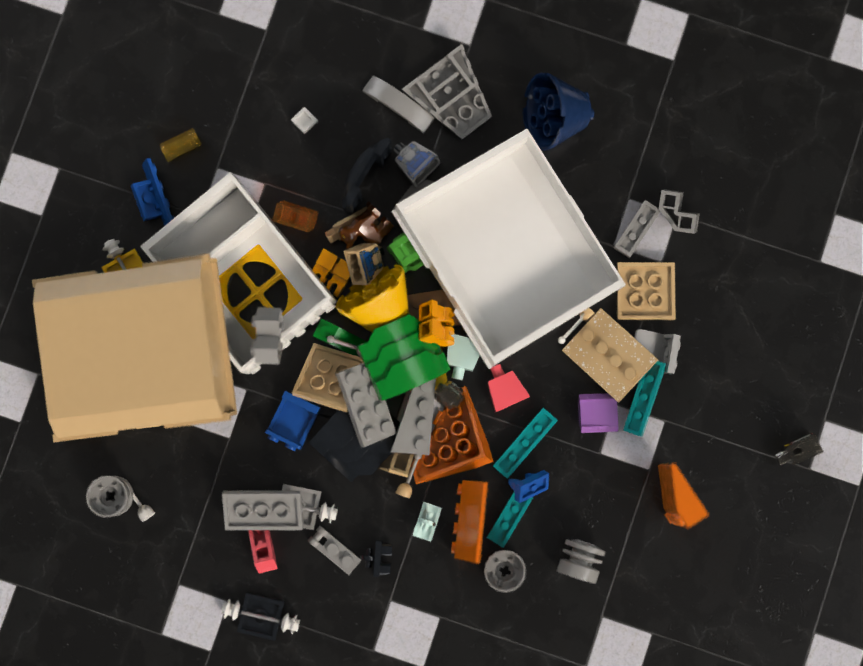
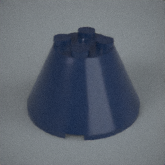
[523,73,594,151]

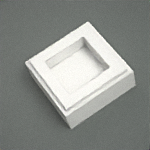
[291,107,318,134]

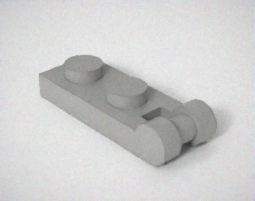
[307,526,361,575]

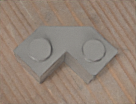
[659,189,700,234]
[251,307,283,364]

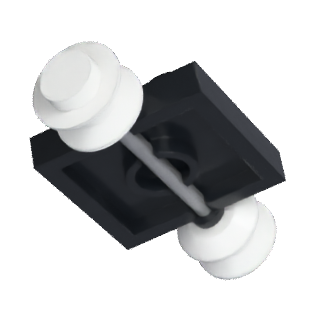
[221,593,300,641]

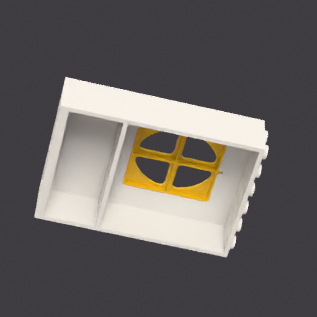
[140,172,337,374]

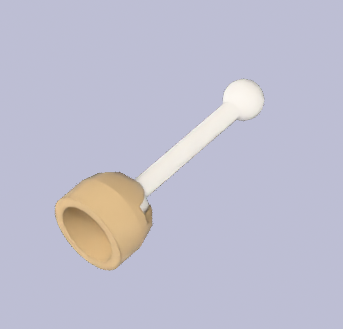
[558,308,595,344]

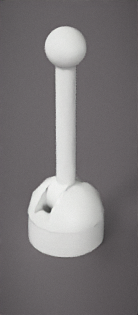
[125,479,155,522]

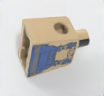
[343,243,384,285]

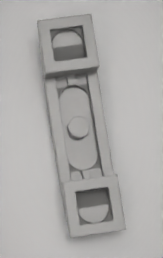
[362,76,434,134]

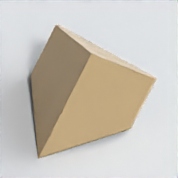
[377,452,414,477]

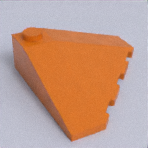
[411,386,493,484]

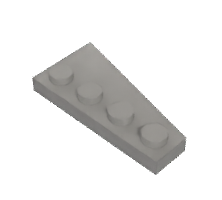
[390,378,436,455]

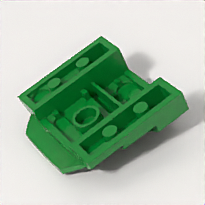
[357,314,451,401]

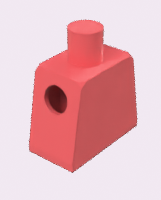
[487,364,530,413]

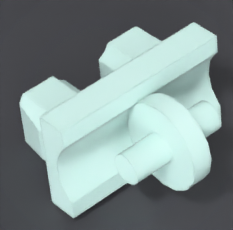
[413,502,442,541]

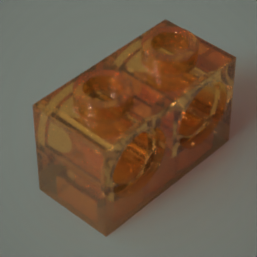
[272,200,319,232]

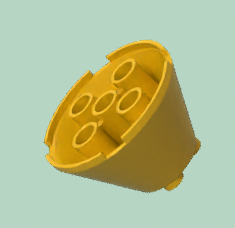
[336,265,409,332]

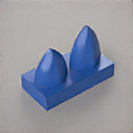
[508,470,549,503]

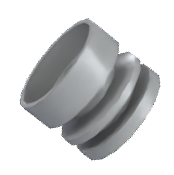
[86,476,134,517]
[557,539,606,584]
[484,550,526,592]

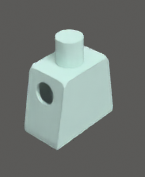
[447,334,479,380]

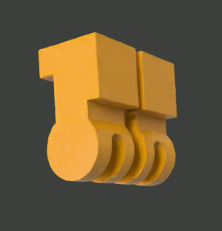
[312,248,351,297]
[419,300,454,347]

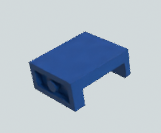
[265,391,321,451]

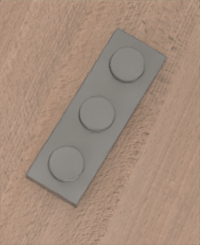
[614,200,660,258]

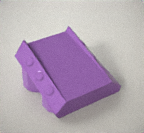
[578,393,618,433]

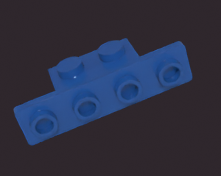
[131,158,174,226]

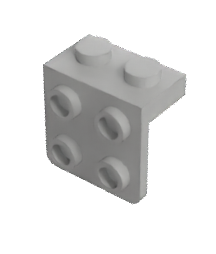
[634,329,681,374]

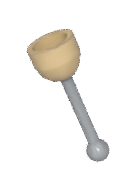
[396,454,422,499]

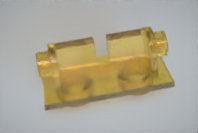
[159,128,202,161]

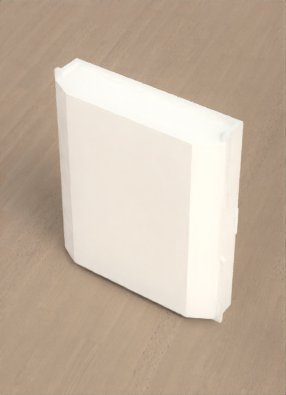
[391,129,626,369]

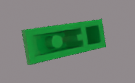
[313,319,367,357]

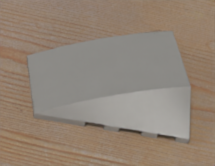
[402,44,492,139]

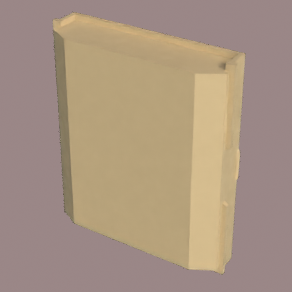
[32,254,237,442]

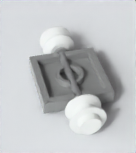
[282,484,338,530]

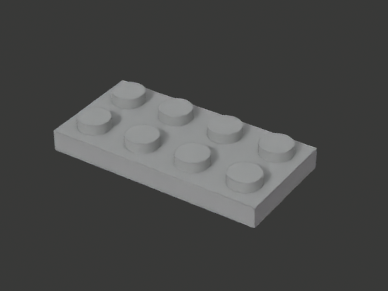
[335,363,397,447]
[222,491,304,530]

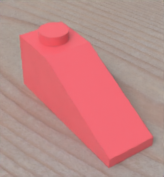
[248,530,278,573]

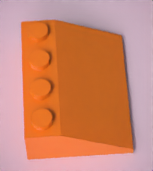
[658,463,709,528]
[451,480,488,563]

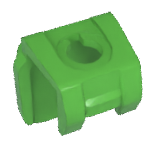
[386,232,424,273]

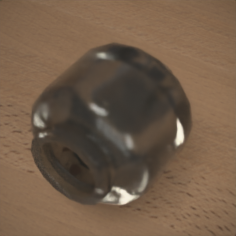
[435,381,465,410]

